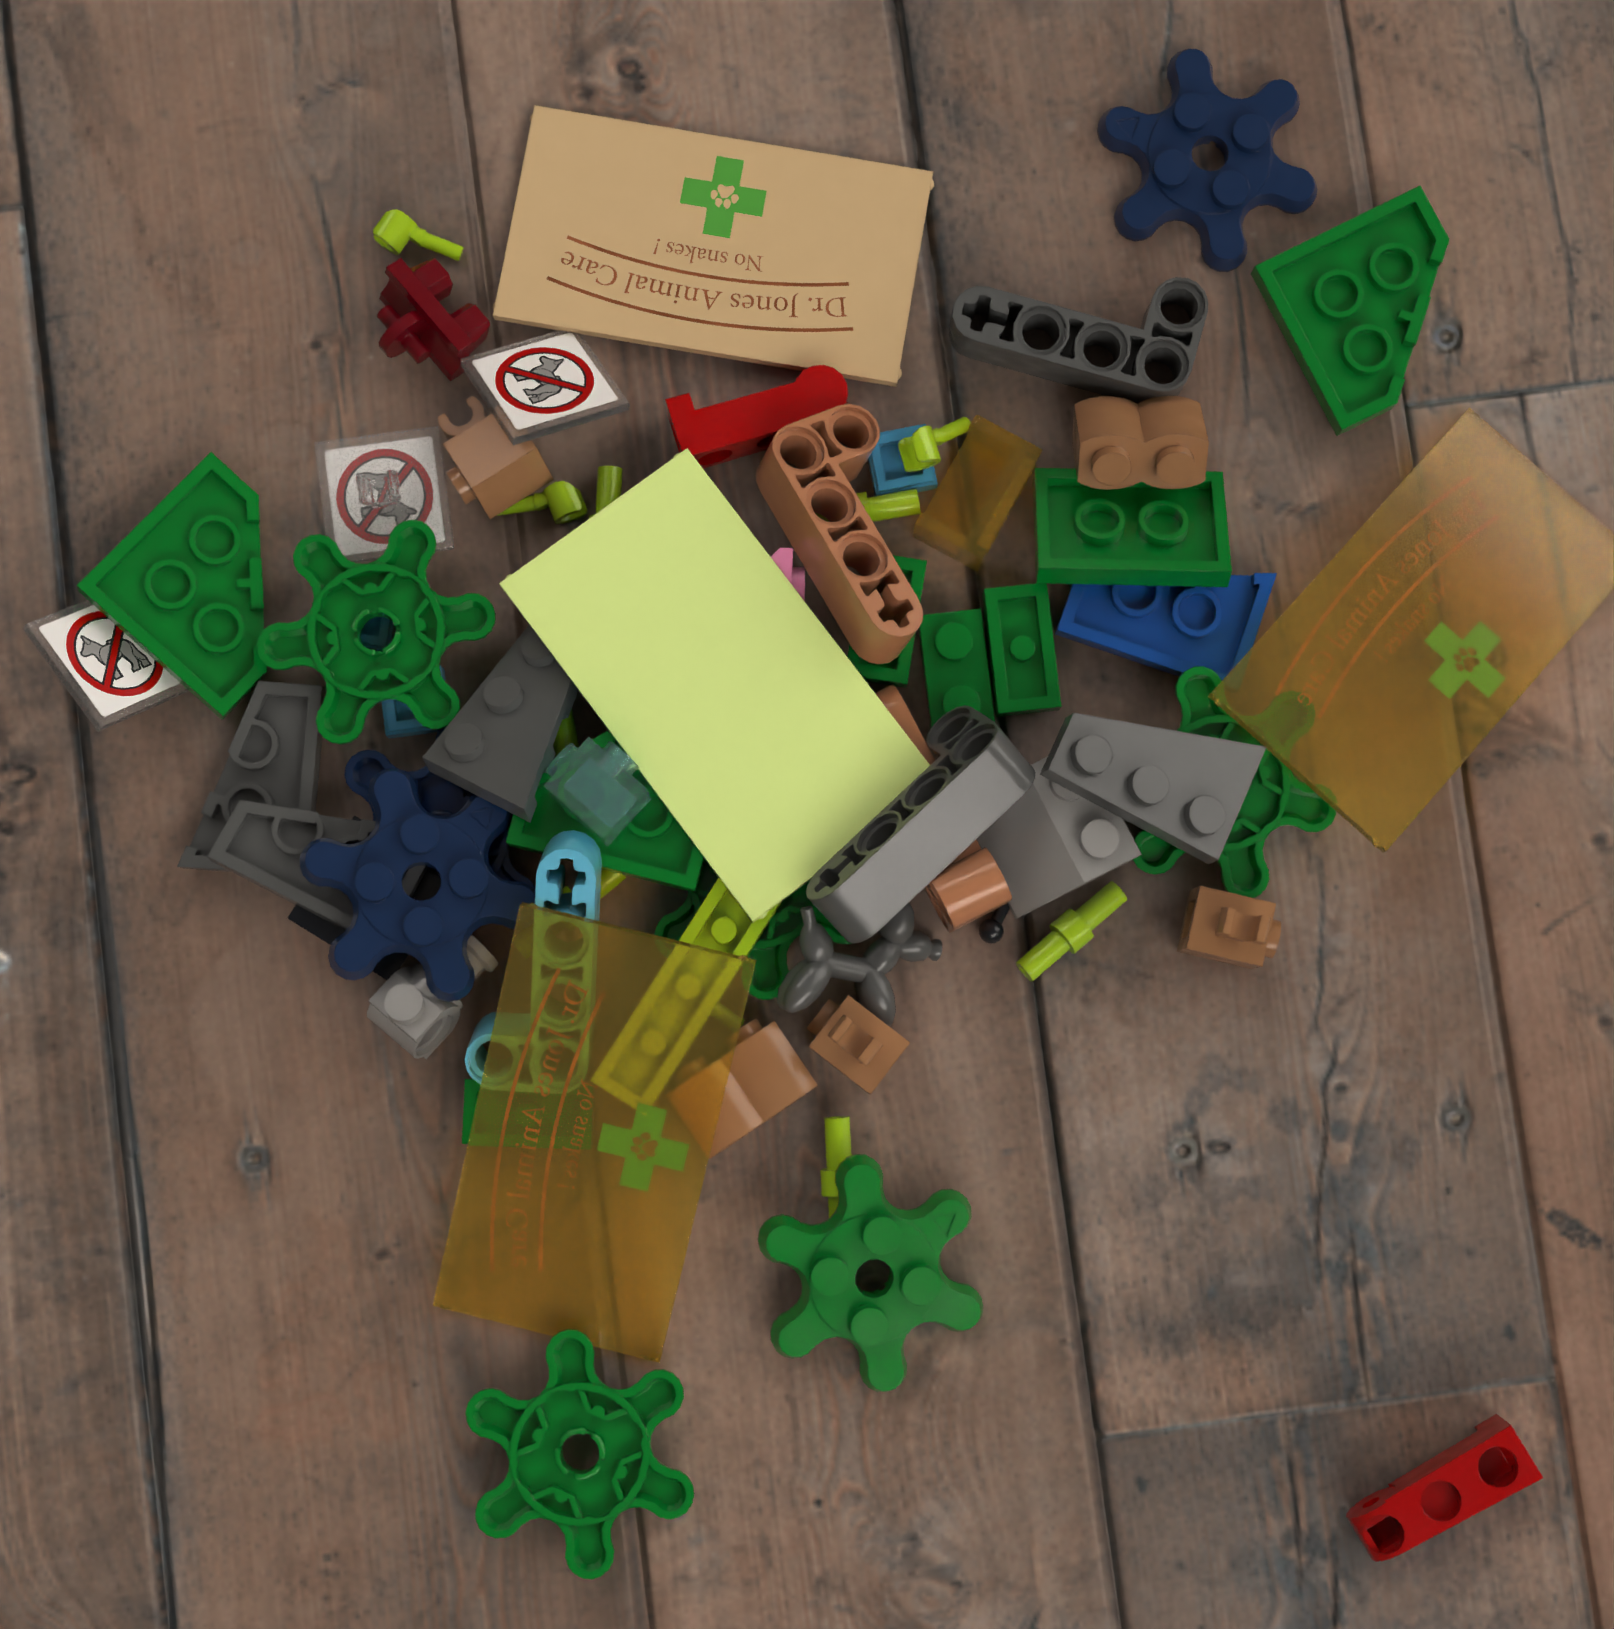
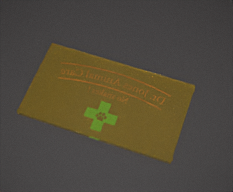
[1208,407,1614,853]
[433,902,757,1363]

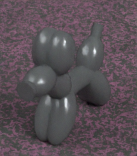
[777,902,943,1026]

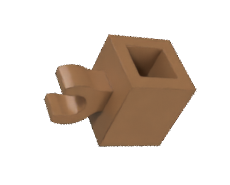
[438,396,554,519]
[1177,886,1281,969]
[806,995,910,1095]

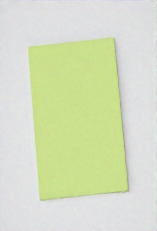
[499,448,930,922]

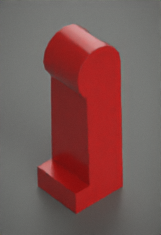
[665,365,848,469]
[1346,1414,1543,1562]

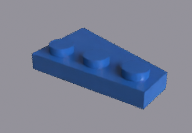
[1055,573,1277,695]

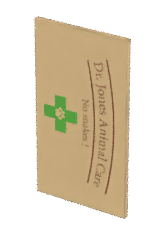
[492,105,934,387]

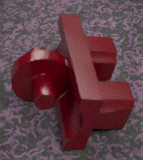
[377,258,490,381]

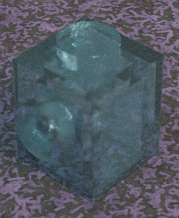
[544,737,651,847]

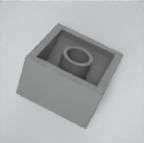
[977,756,1142,919]

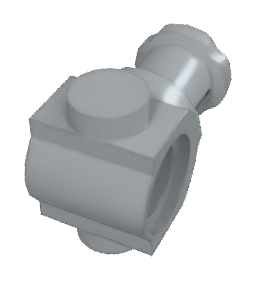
[367,935,498,1059]

